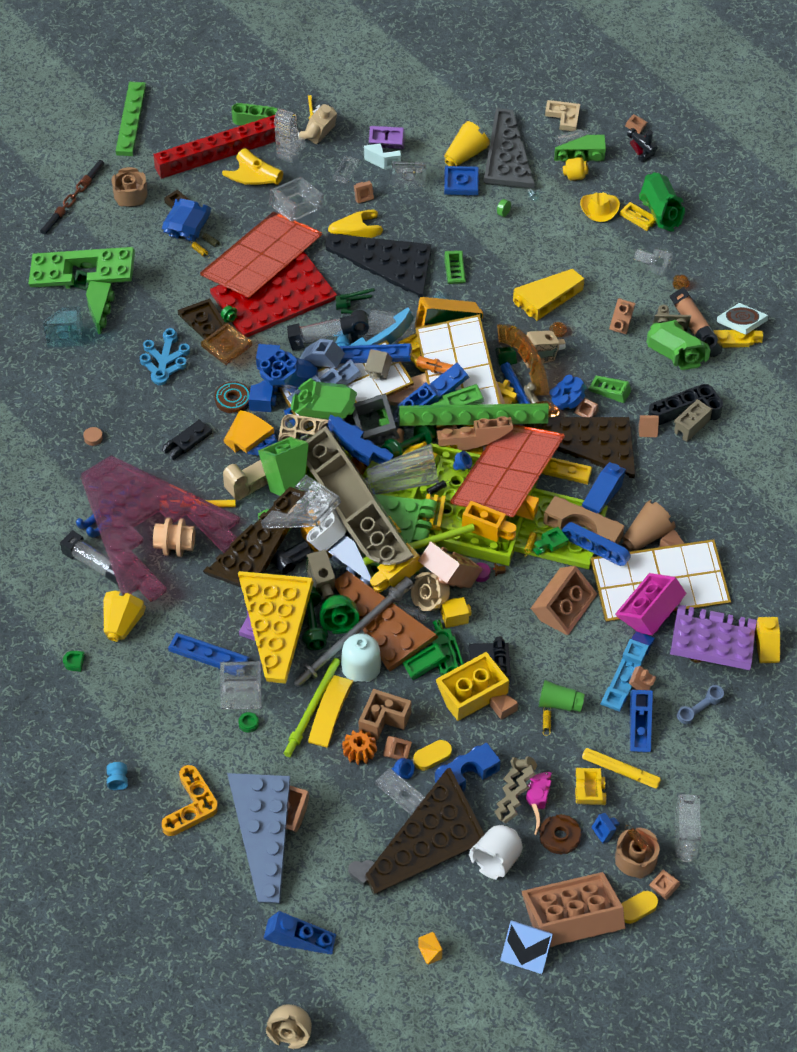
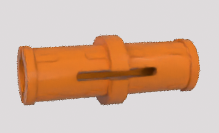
[416,356,453,373]

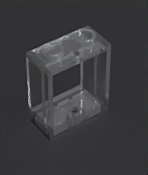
[268,177,324,222]
[674,794,701,862]

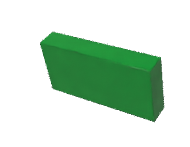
[403,642,447,680]

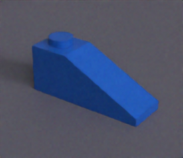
[582,462,626,513]
[630,690,653,752]

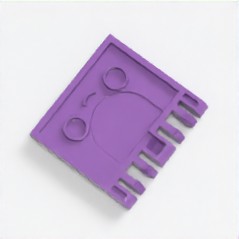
[670,604,756,670]

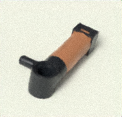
[669,287,723,357]

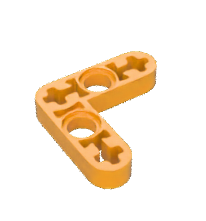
[161,765,218,836]

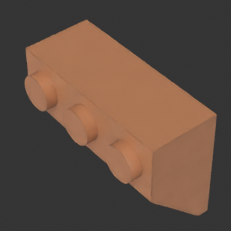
[530,566,597,635]

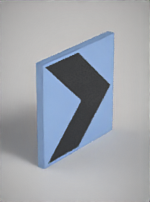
[500,920,553,974]

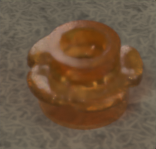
[673,275,690,290]
[549,322,567,338]

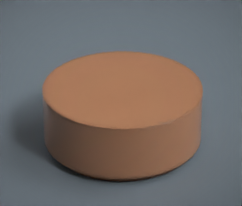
[84,427,103,446]

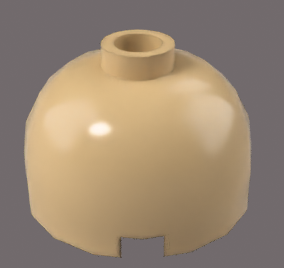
[411,572,450,611]
[266,1004,312,1049]

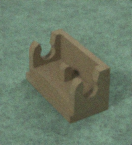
[674,399,712,442]

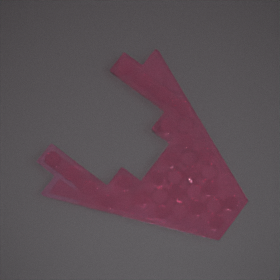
[81,455,240,602]

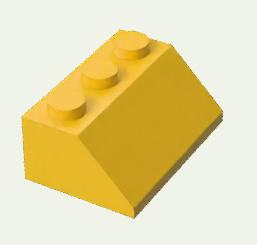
[436,652,509,721]

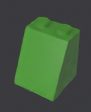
[258,437,308,496]

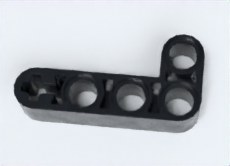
[648,384,723,425]

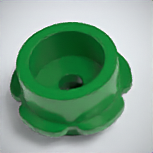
[221,306,237,323]

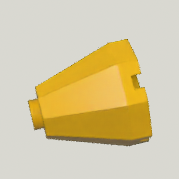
[104,591,146,642]

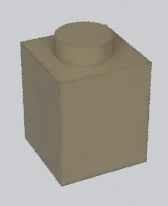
[364,349,393,380]

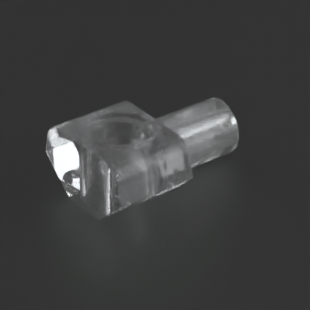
[634,247,673,277]

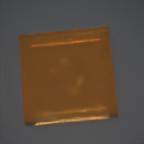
[201,323,252,365]

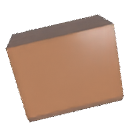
[575,397,599,417]

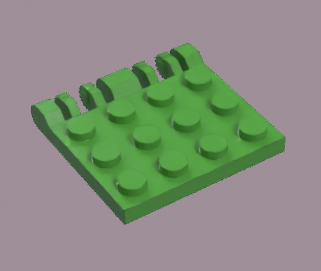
[370,494,438,574]

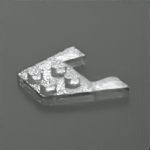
[261,475,341,528]

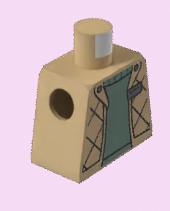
[521,331,566,368]

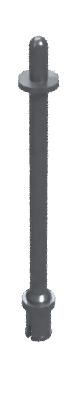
[294,577,414,687]

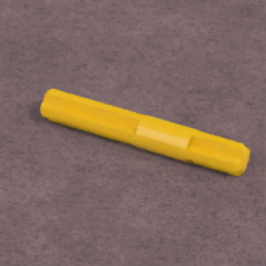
[582,748,661,789]

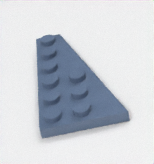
[227,773,291,904]

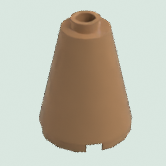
[622,500,676,551]

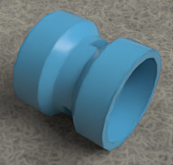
[107,762,128,790]

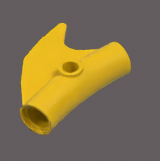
[222,149,283,185]

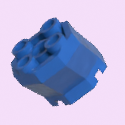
[162,199,212,242]
[260,349,318,393]

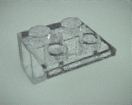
[220,661,262,709]

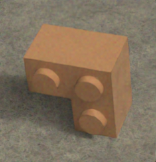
[359,689,411,740]

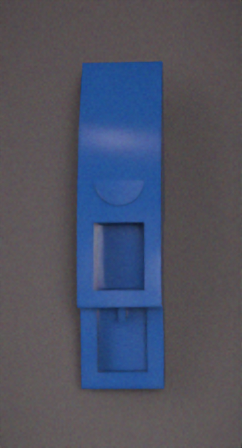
[397,362,470,407]
[328,415,394,469]

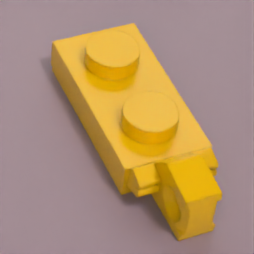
[713,330,763,348]

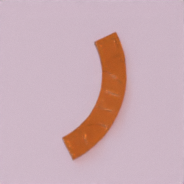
[497,324,550,395]

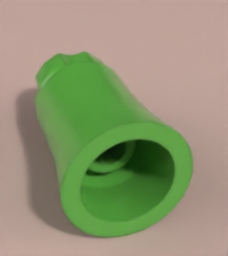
[538,680,585,712]

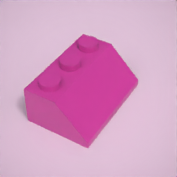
[615,573,687,635]

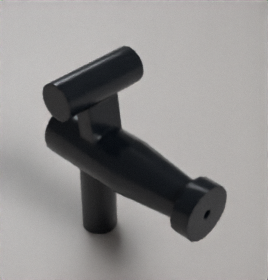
[627,128,657,162]

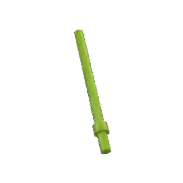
[363,524,475,565]
[283,658,340,757]

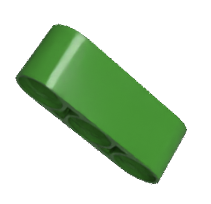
[232,103,279,125]

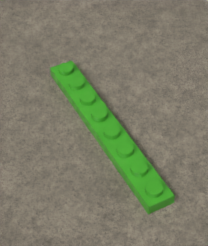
[399,403,549,426]

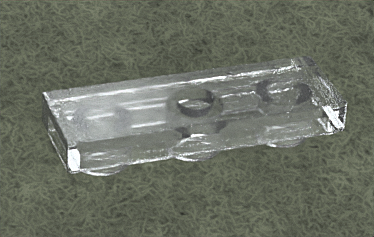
[375,768,425,815]

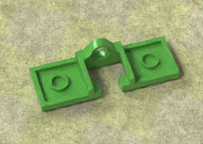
[29,247,135,289]

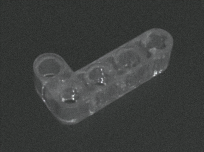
[274,108,306,164]

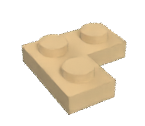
[545,100,580,132]

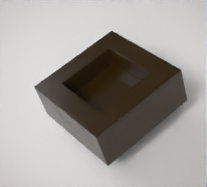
[164,190,188,208]

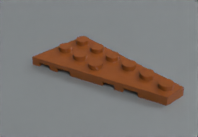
[335,571,439,671]

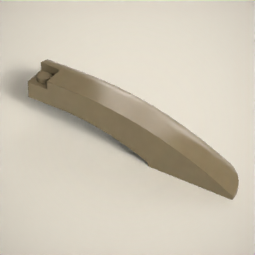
[305,426,414,565]

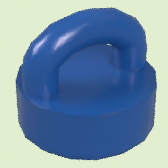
[453,451,472,471]
[391,758,414,779]

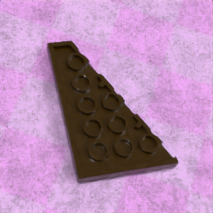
[518,417,635,478]
[365,768,484,895]

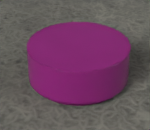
[475,562,490,582]

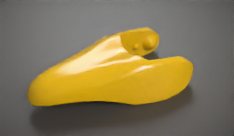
[328,210,383,238]

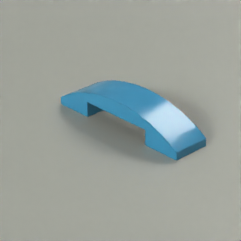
[349,307,414,346]
[601,639,649,712]

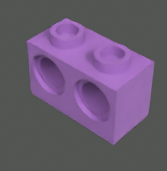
[369,126,405,149]

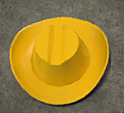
[580,192,620,222]

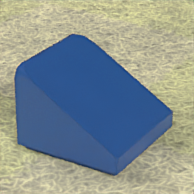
[631,631,655,655]

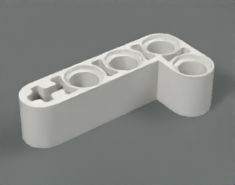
[306,485,347,551]

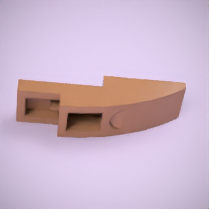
[437,416,513,450]

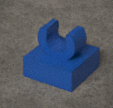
[591,813,620,844]

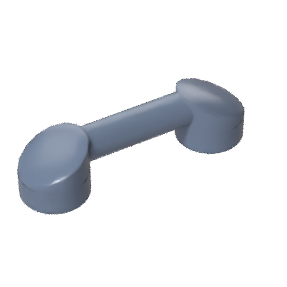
[677,685,724,725]

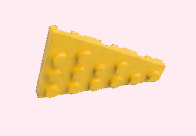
[238,571,314,684]

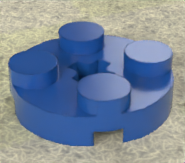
[549,375,587,410]

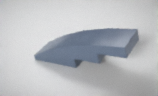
[287,359,362,404]

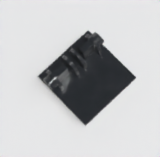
[469,636,511,677]

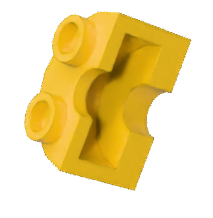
[575,768,606,805]

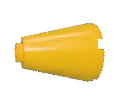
[444,121,490,166]

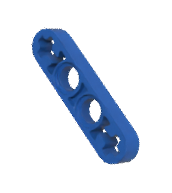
[562,522,631,566]

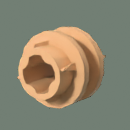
[153,517,195,557]

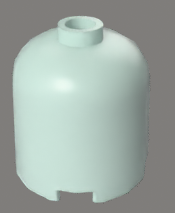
[341,633,381,682]

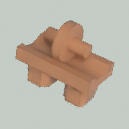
[609,298,636,334]

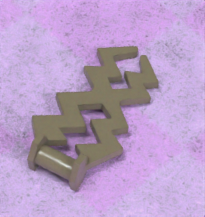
[494,756,537,823]

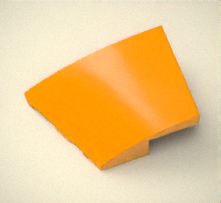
[223,410,274,453]

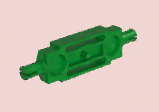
[431,619,463,676]

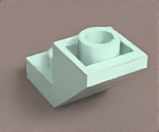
[364,143,401,169]

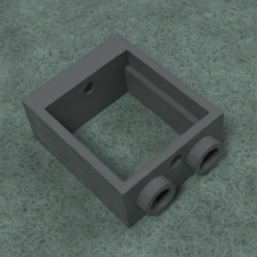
[353,393,400,446]

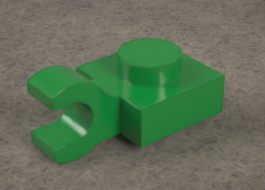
[533,527,569,556]

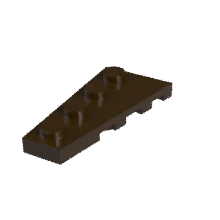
[178,298,240,357]

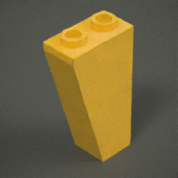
[513,269,584,321]

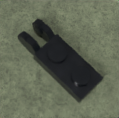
[161,419,212,460]

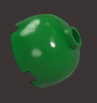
[320,595,359,634]

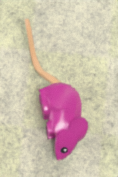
[526,772,552,835]

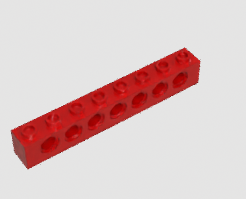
[153,114,285,179]

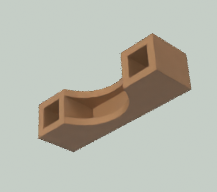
[544,496,624,551]

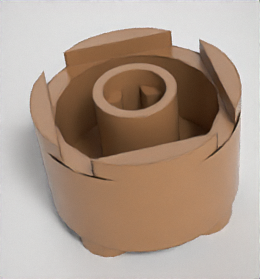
[112,167,148,206]
[615,828,660,878]

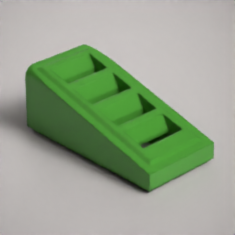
[444,251,466,284]
[589,376,631,403]

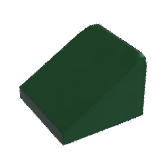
[72,270,89,291]
[495,346,517,366]

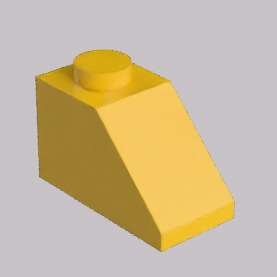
[755,617,780,663]

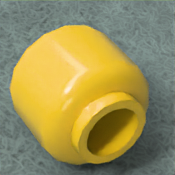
[563,157,588,181]

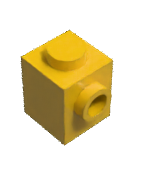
[441,597,472,628]

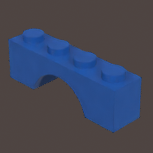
[249,344,280,412]

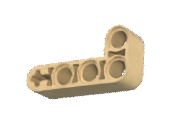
[278,414,328,442]
[223,460,268,500]

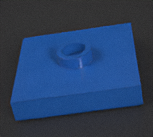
[444,166,479,195]

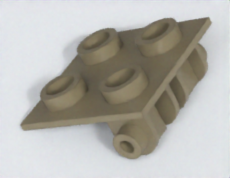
[652,304,691,331]

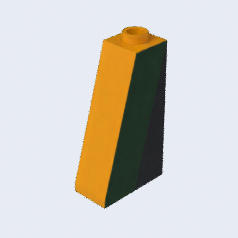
[415,297,483,328]

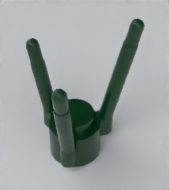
[336,288,375,314]

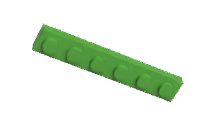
[116,82,146,156]

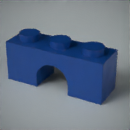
[435,743,501,791]

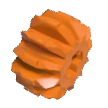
[342,729,377,765]

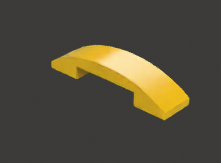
[308,675,353,748]

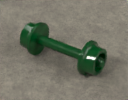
[381,425,437,463]
[302,586,328,650]

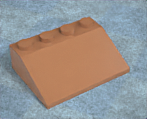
[522,872,625,947]

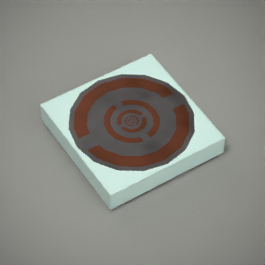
[717,303,768,335]

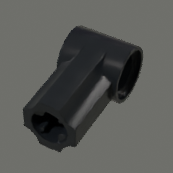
[271,541,312,575]

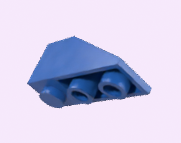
[263,911,336,955]

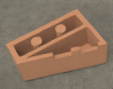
[418,542,483,588]

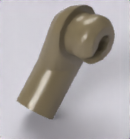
[524,382,541,404]

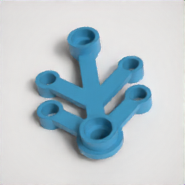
[140,328,190,385]

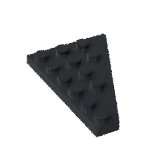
[326,233,432,298]

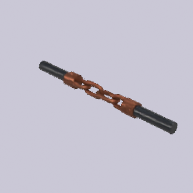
[40,160,104,235]

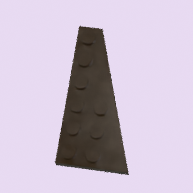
[203,487,308,587]

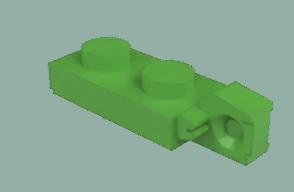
[431,384,484,405]

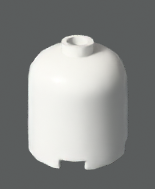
[469,825,523,879]

